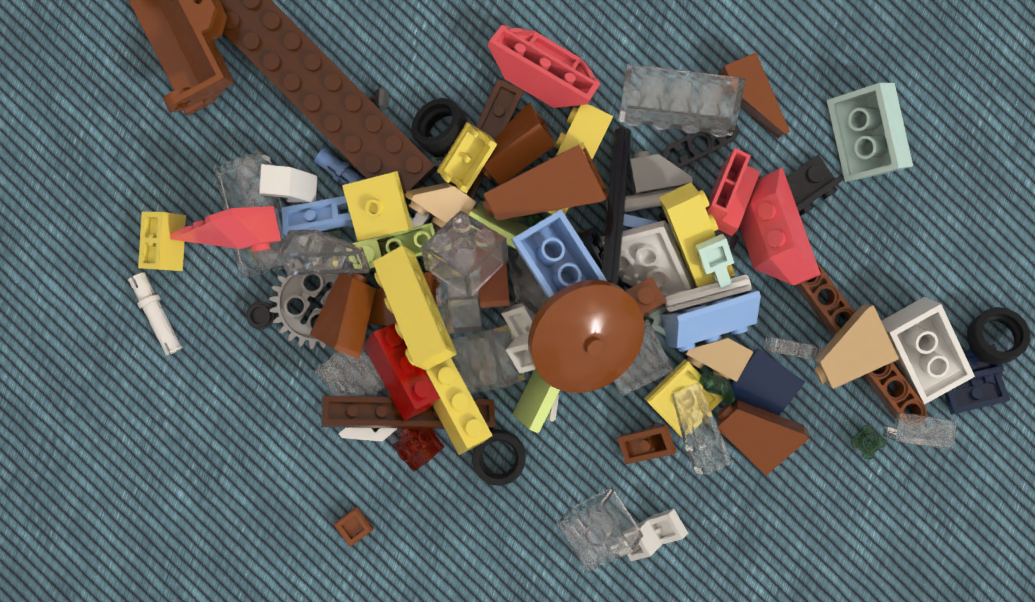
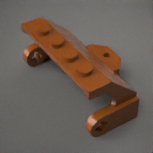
[129,0,234,116]

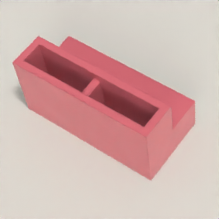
[706,148,760,236]

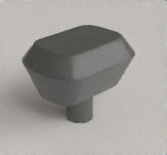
[370,87,390,110]

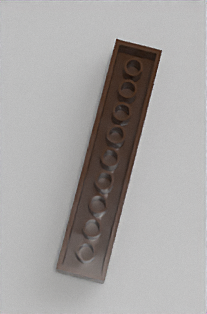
[219,0,437,201]

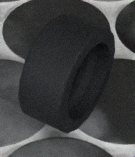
[411,98,469,156]
[967,307,1030,365]
[472,429,526,486]

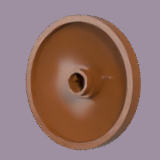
[528,280,645,393]

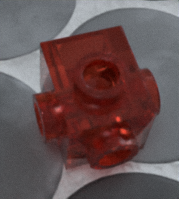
[392,428,445,472]

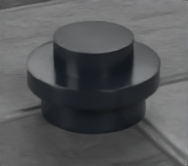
[246,301,275,330]

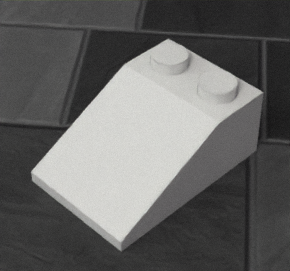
[881,297,975,405]

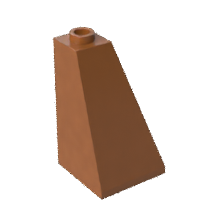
[483,142,609,221]

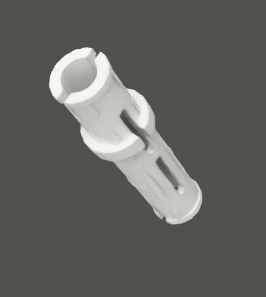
[128,272,183,356]

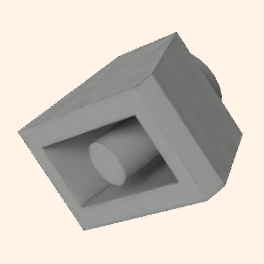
[628,151,693,195]

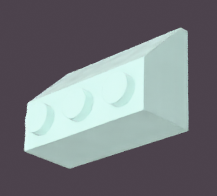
[827,83,913,182]

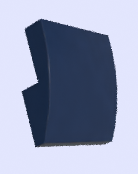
[944,344,1010,415]
[721,349,805,415]

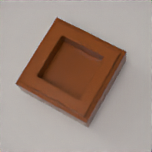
[333,506,374,547]

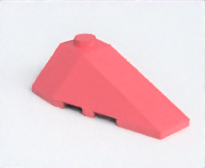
[170,206,281,253]

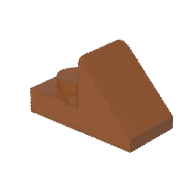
[617,422,676,464]

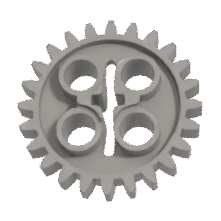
[269,257,351,349]

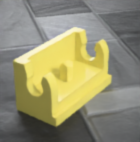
[437,122,497,194]
[138,212,186,271]

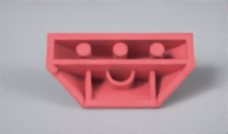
[488,25,601,108]
[739,168,821,285]

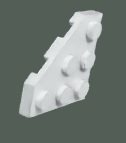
[600,220,695,298]

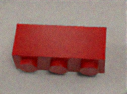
[363,322,440,421]

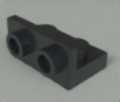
[786,155,843,216]

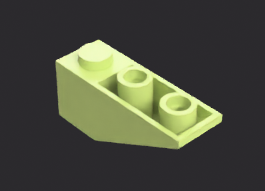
[348,223,439,274]

